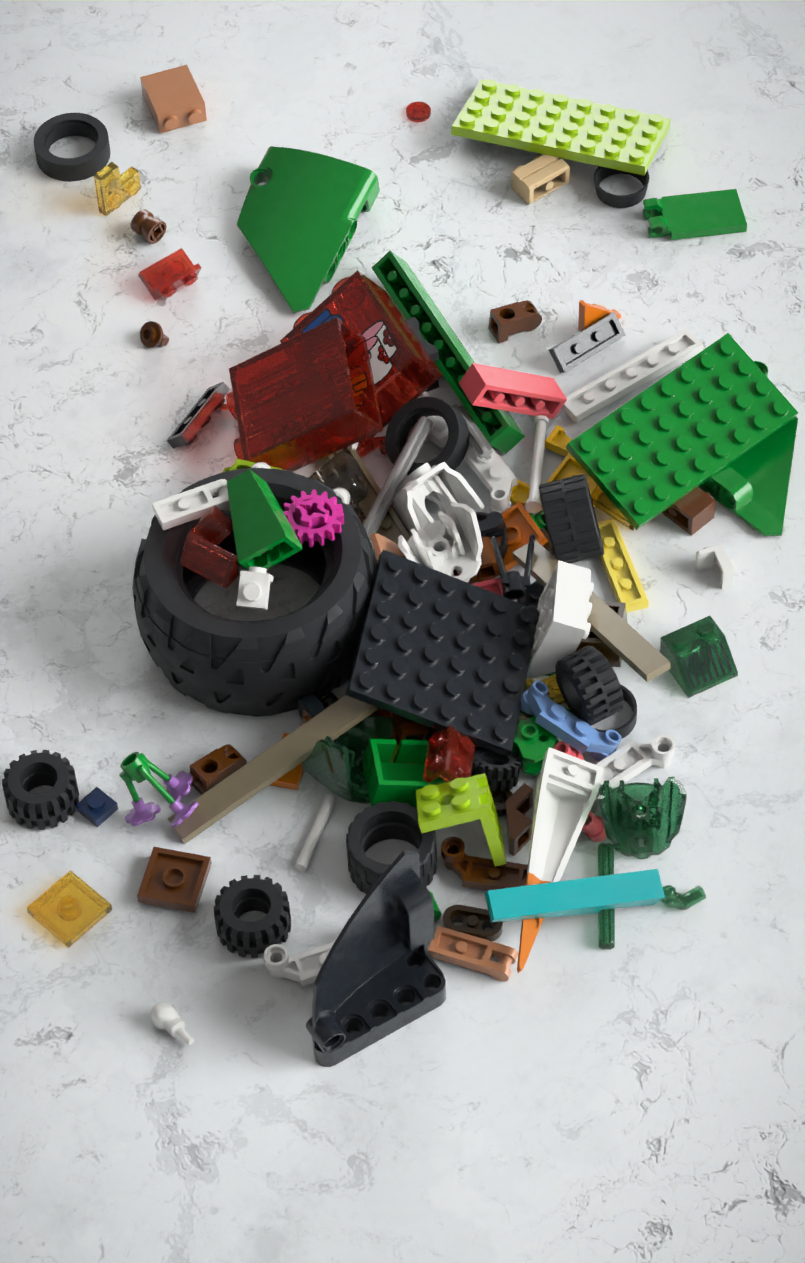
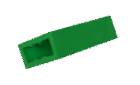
[227,469,302,570]

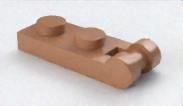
[428,926,518,982]

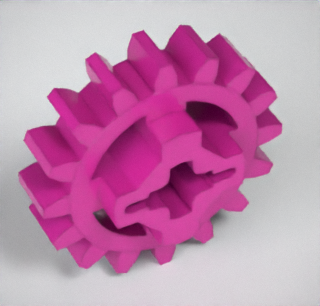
[283,490,344,547]

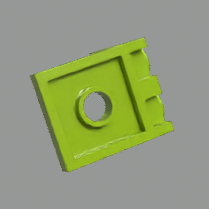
[416,773,507,867]

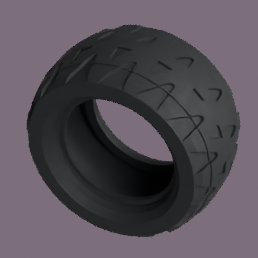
[132,468,377,717]

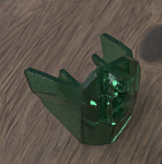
[302,715,394,804]
[599,776,687,859]

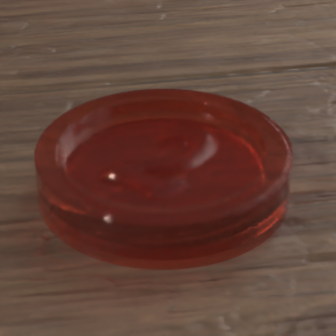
[406,101,431,122]

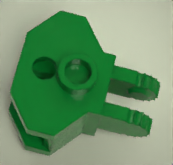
[511,716,559,777]

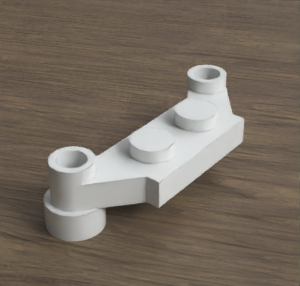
[456,443,517,513]
[590,735,675,813]
[264,942,334,987]

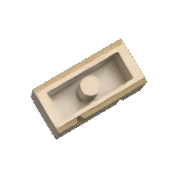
[511,154,570,205]

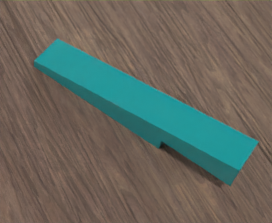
[484,869,665,922]

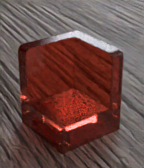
[189,505,233,553]

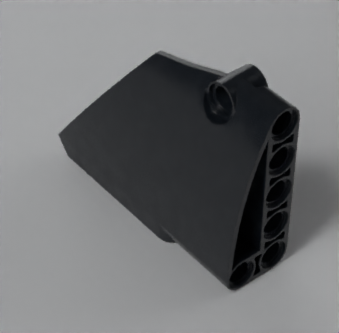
[306,851,446,1067]

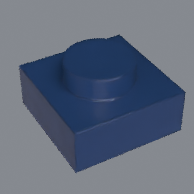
[76,787,118,827]

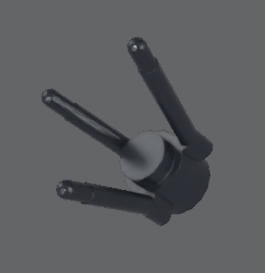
[491,535,535,600]

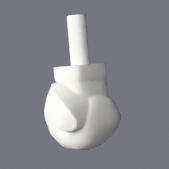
[151,1002,194,1045]

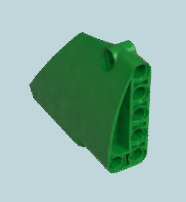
[237,146,380,313]
[698,361,798,536]

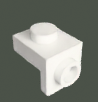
[695,544,737,589]
[236,567,273,610]

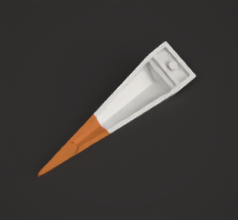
[517,747,604,973]

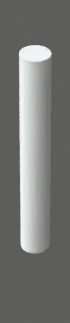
[295,794,336,872]

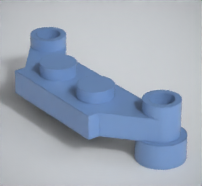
[520,680,621,762]

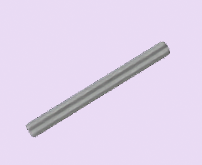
[362,416,433,540]

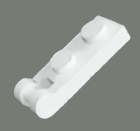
[152,479,231,531]

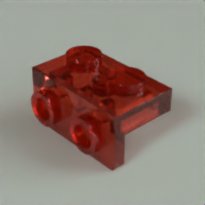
[138,248,201,301]
[423,725,475,783]

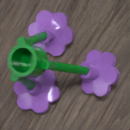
[119,752,199,828]

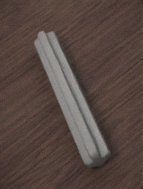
[451,404,494,460]

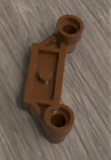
[441,837,528,891]

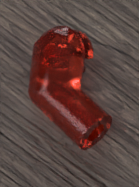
[356,436,387,458]

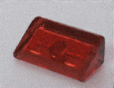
[180,532,239,588]

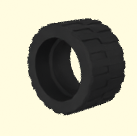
[539,474,604,564]
[346,801,437,894]

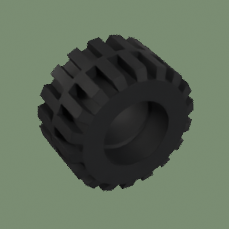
[555,645,624,726]
[2,750,79,830]
[214,875,291,958]

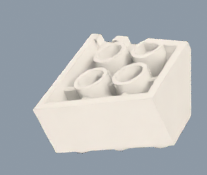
[527,560,594,679]

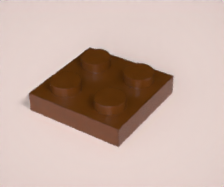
[137,847,212,913]

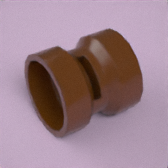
[131,209,167,244]

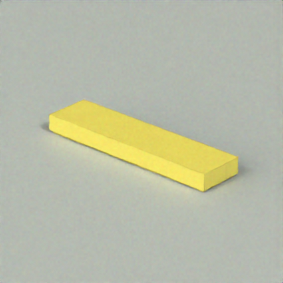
[598,518,649,613]

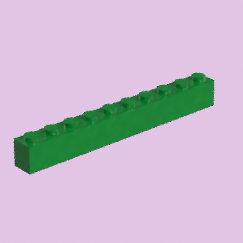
[371,251,525,454]

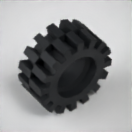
[466,747,521,791]

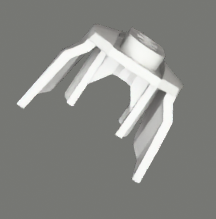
[391,462,485,536]
[398,502,483,583]

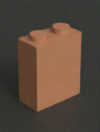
[140,65,207,133]

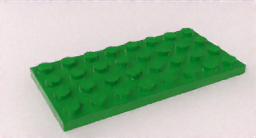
[566,333,799,530]

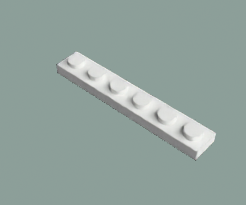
[561,329,703,423]

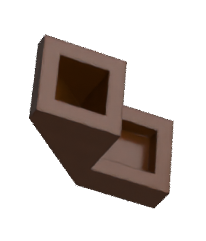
[505,783,533,856]

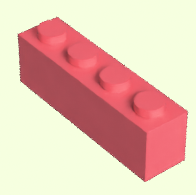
[459,363,567,419]

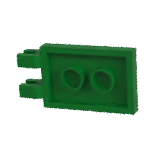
[642,189,747,240]

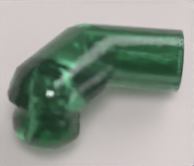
[661,885,706,910]

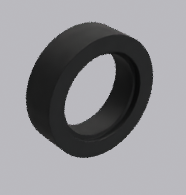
[34,113,111,182]
[385,397,469,476]

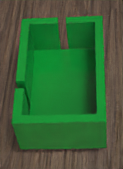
[362,739,463,807]

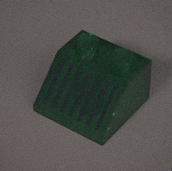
[660,615,738,698]

